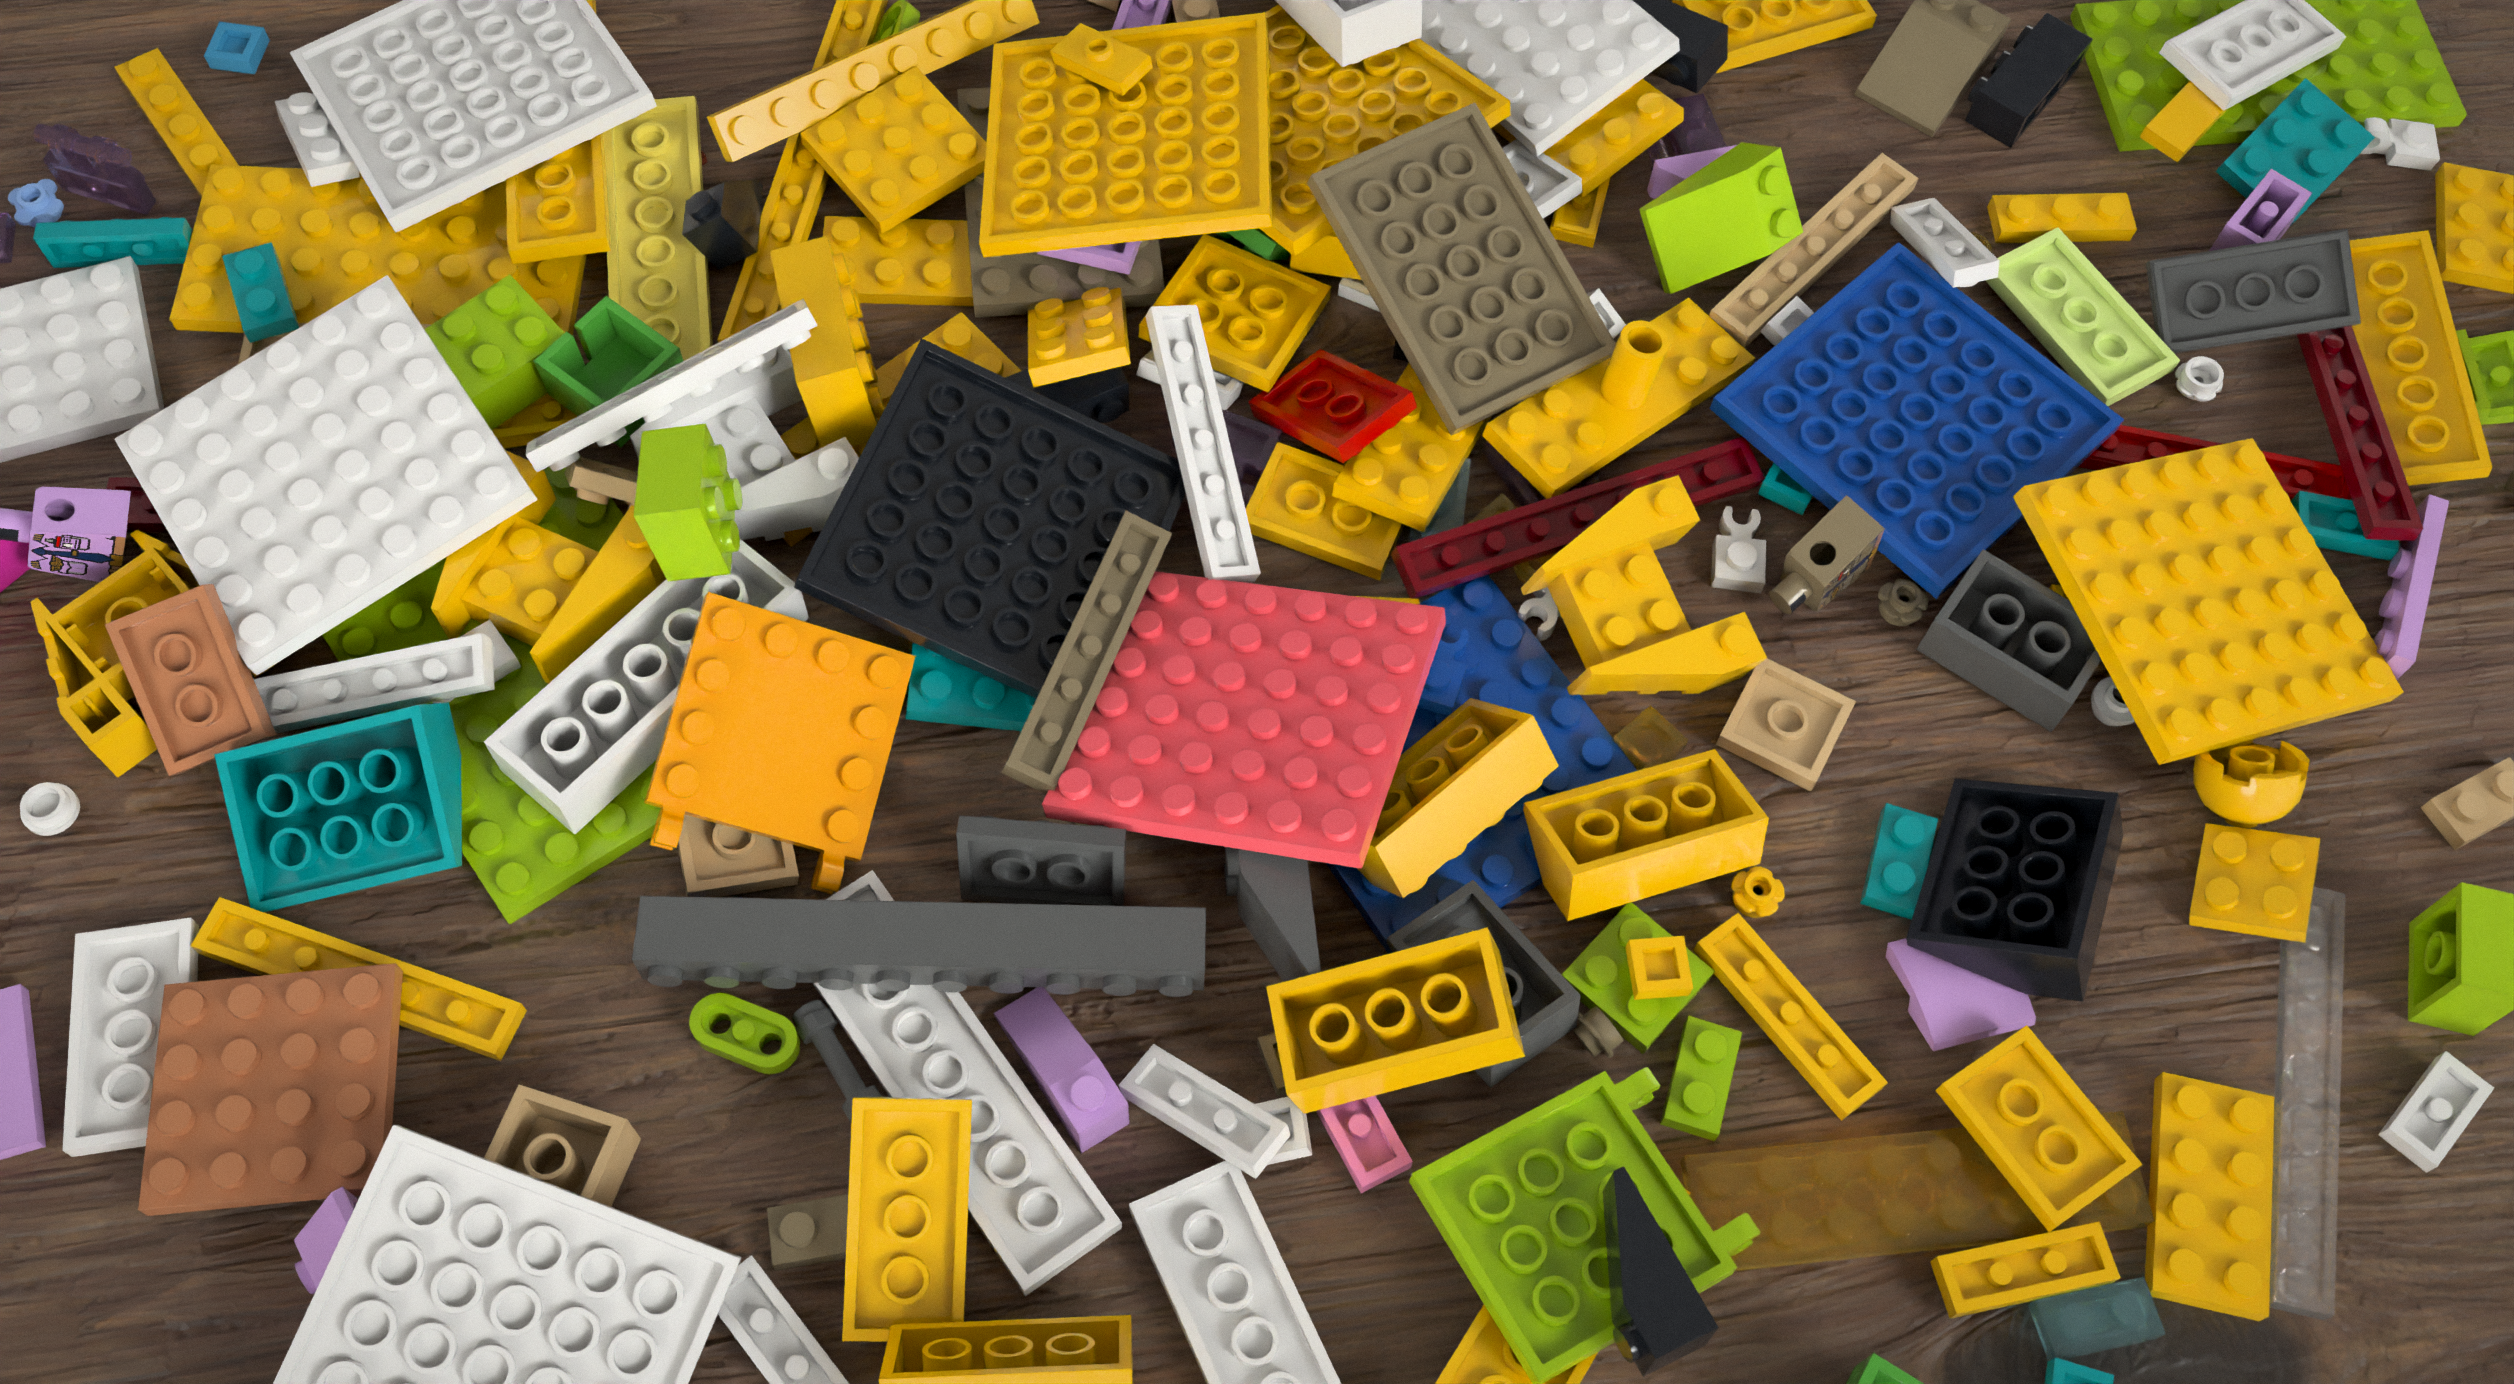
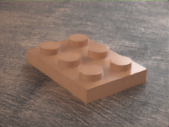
[105,584,277,776]

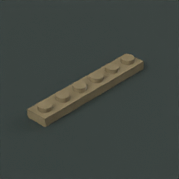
[1001,511,1172,794]

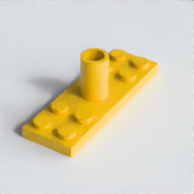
[1482,298,1756,499]

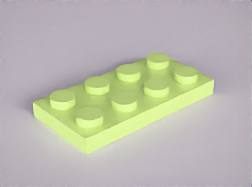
[1985,227,2180,406]

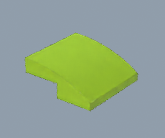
[2456,329,2514,425]

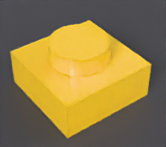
[1625,936,1693,1000]

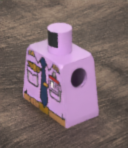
[0,486,131,582]

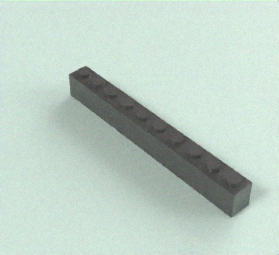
[632,896,1206,997]

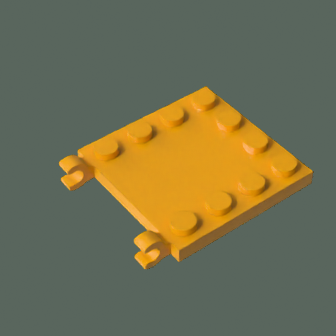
[644,592,916,894]

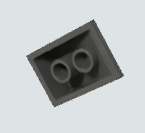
[1224,847,1321,982]
[1387,880,1581,1088]

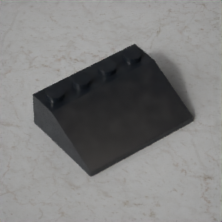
[1906,778,2123,1002]

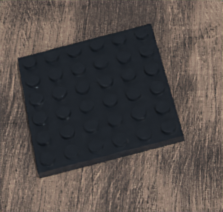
[794,338,1186,698]

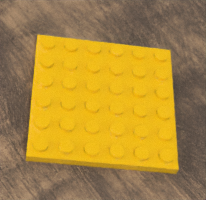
[1259,4,1510,256]
[979,12,1272,257]
[2013,438,2404,765]

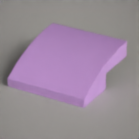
[1886,938,2036,1051]

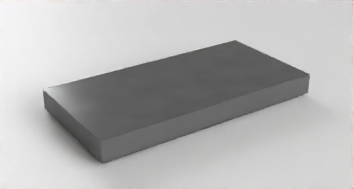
[2146,229,2361,354]

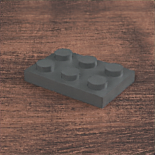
[956,815,1126,906]

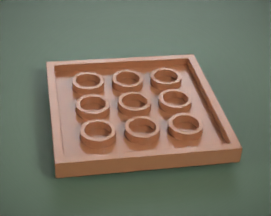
[138,963,403,1216]

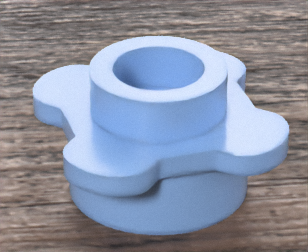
[8,179,64,227]

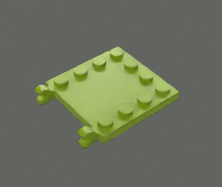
[1409,1067,1761,1384]

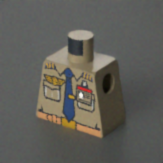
[1769,495,1885,615]

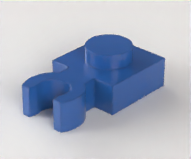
[1417,629,1469,716]

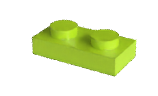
[1660,1016,1742,1141]

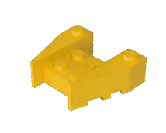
[431,450,666,684]
[1520,475,1767,695]
[30,530,277,778]

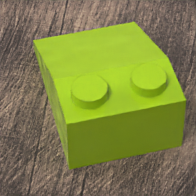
[1639,142,1803,294]

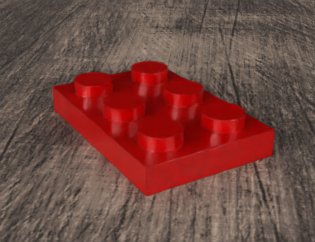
[1248,349,1417,463]

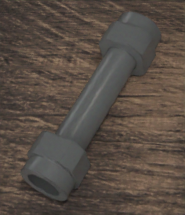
[792,1000,882,1123]

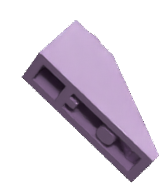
[994,987,1129,1154]

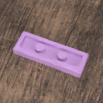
[0,984,46,1160]

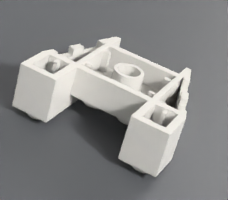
[630,345,859,541]

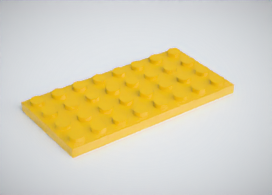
[170,164,587,336]

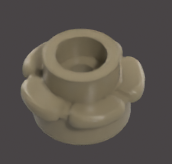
[1878,578,1928,626]
[1573,1006,1624,1058]

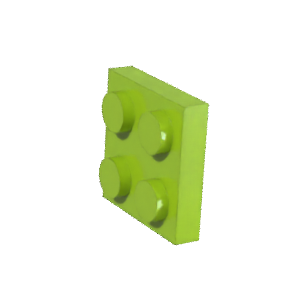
[1562,902,1715,1054]

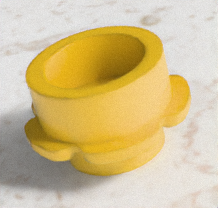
[1731,866,1785,918]

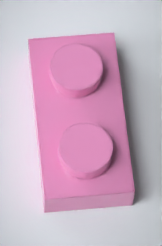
[1316,1095,1413,1193]

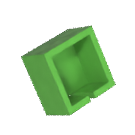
[534,296,684,448]

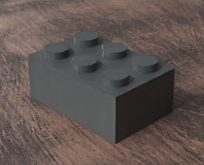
[1916,549,2101,732]

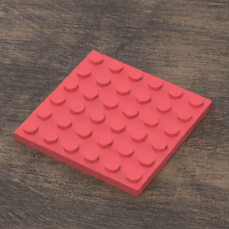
[1042,571,1446,869]

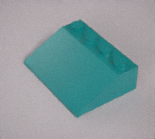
[214,702,462,912]

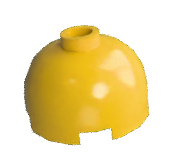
[2193,739,2310,828]

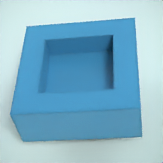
[204,21,270,75]

